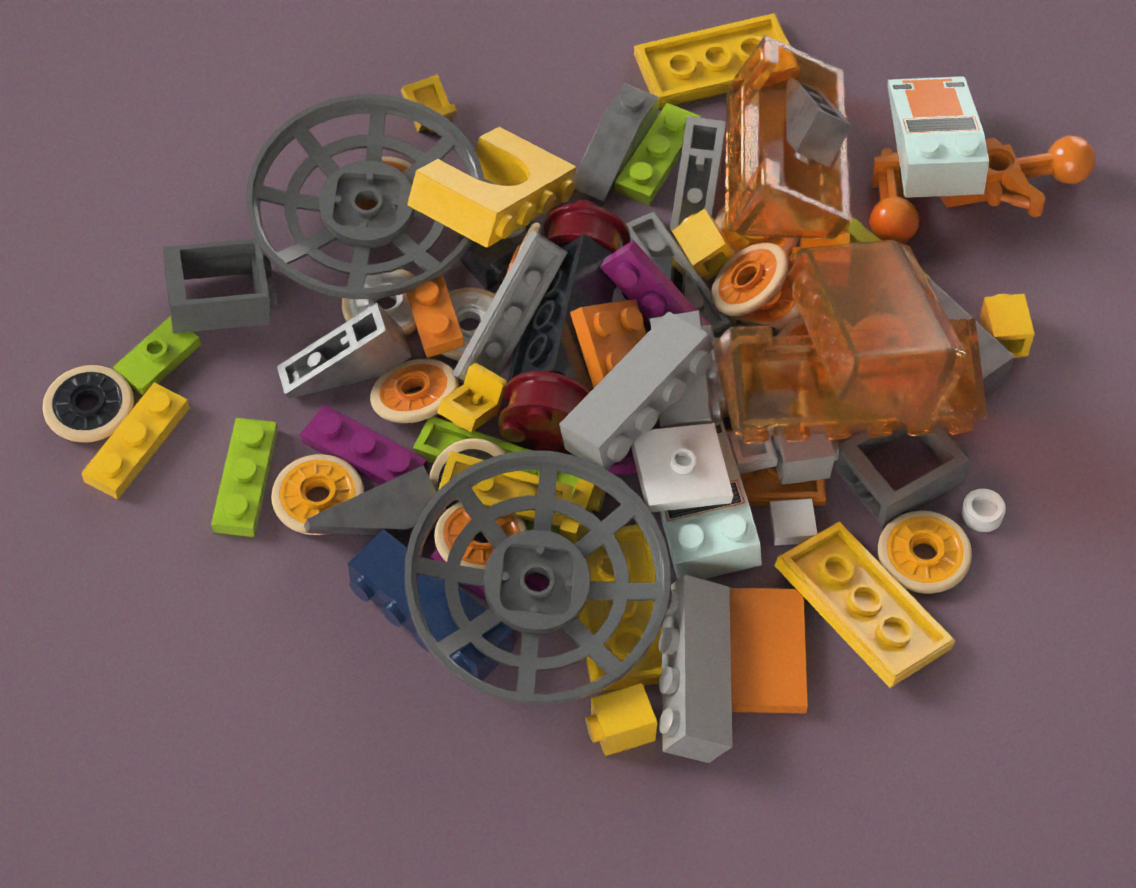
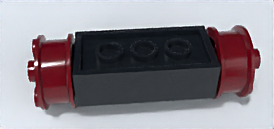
[498,200,631,455]

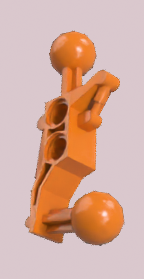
[869,135,1096,246]

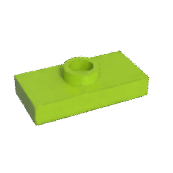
[113,316,201,396]

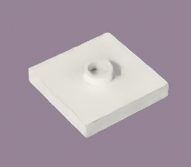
[631,423,733,512]

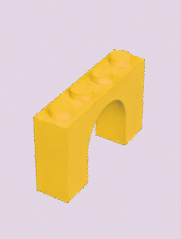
[407,127,576,248]

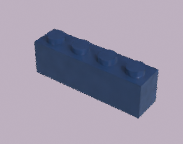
[347,529,513,681]

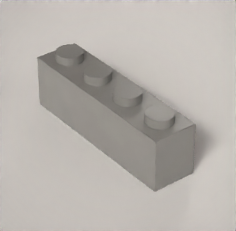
[559,311,712,470]
[659,574,733,763]

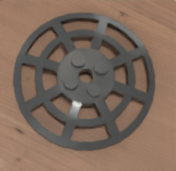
[246,94,484,300]
[405,451,671,705]

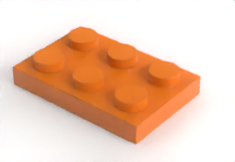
[570,299,660,422]

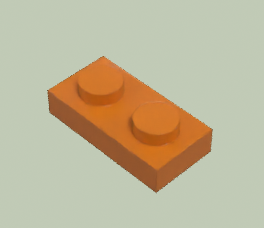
[406,275,466,358]

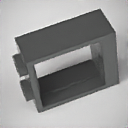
[163,239,277,333]
[833,401,970,529]

